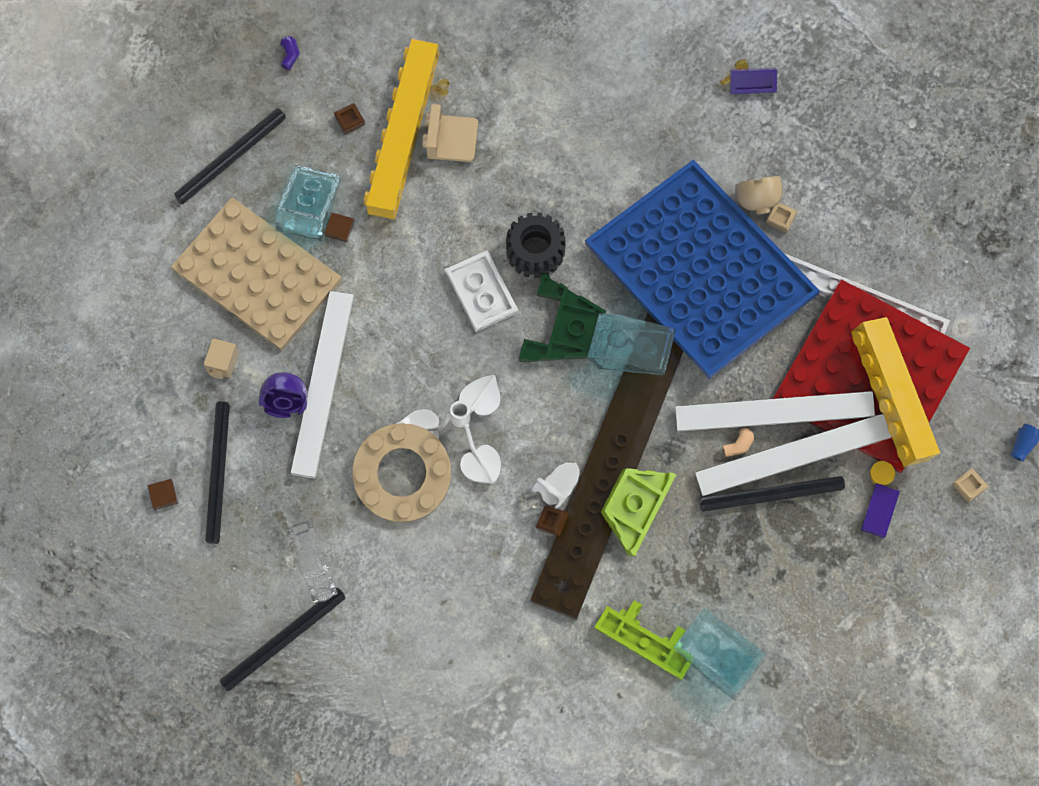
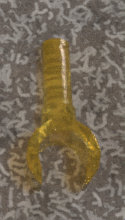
[720,59,749,86]
[430,79,450,96]

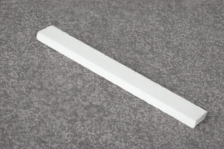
[784,253,950,334]
[291,291,354,479]
[676,392,875,432]
[695,414,892,497]

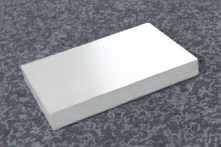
[445,250,518,333]

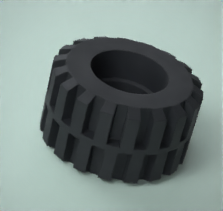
[506,212,566,278]

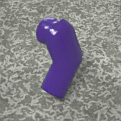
[280,36,300,71]

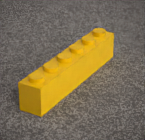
[851,317,940,467]

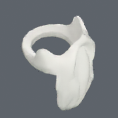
[531,462,580,509]

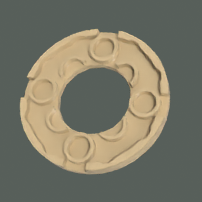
[352,423,452,522]

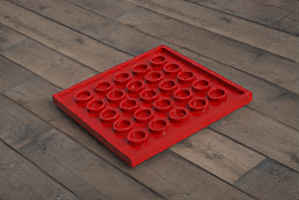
[773,279,970,473]

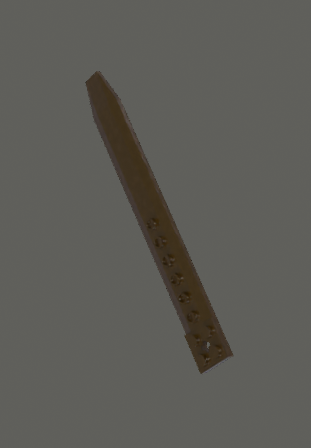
[530,313,684,620]

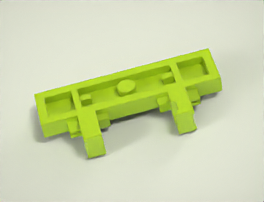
[594,600,694,681]

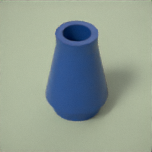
[1010,423,1039,462]

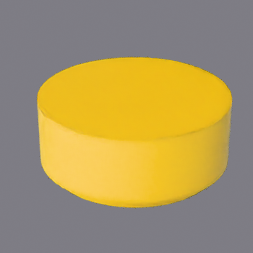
[869,461,895,486]

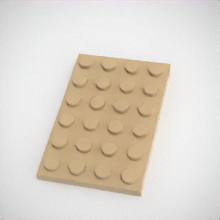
[171,197,342,351]

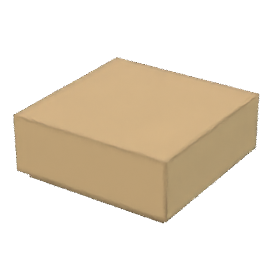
[765,203,797,234]
[952,468,988,503]

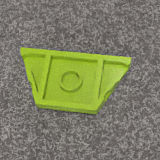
[601,468,676,557]

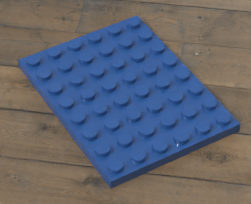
[585,159,820,379]

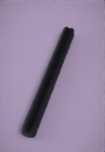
[174,108,286,204]
[205,401,230,544]
[699,476,845,512]
[220,587,346,691]

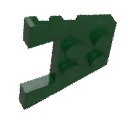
[519,273,606,362]

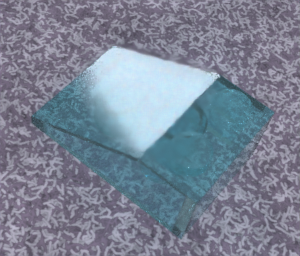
[275,165,341,241]
[587,313,676,375]
[673,608,766,700]

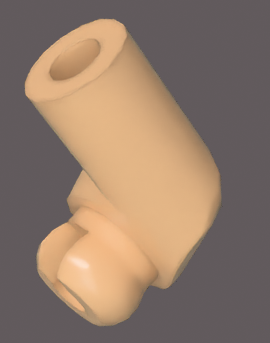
[722,428,754,457]

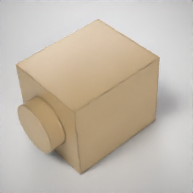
[204,338,239,379]

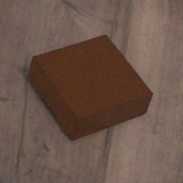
[334,103,365,135]
[324,212,355,242]
[147,479,178,510]
[536,505,569,536]

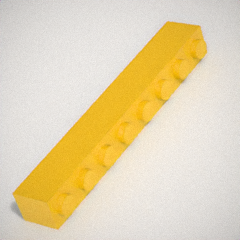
[364,39,439,220]

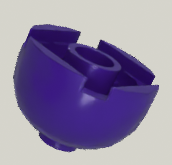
[258,372,308,418]

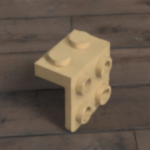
[423,104,478,162]

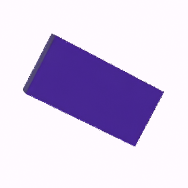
[730,68,777,94]
[861,483,900,538]

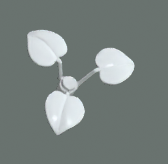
[396,375,501,484]

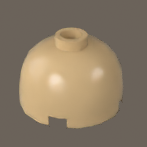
[735,176,783,215]

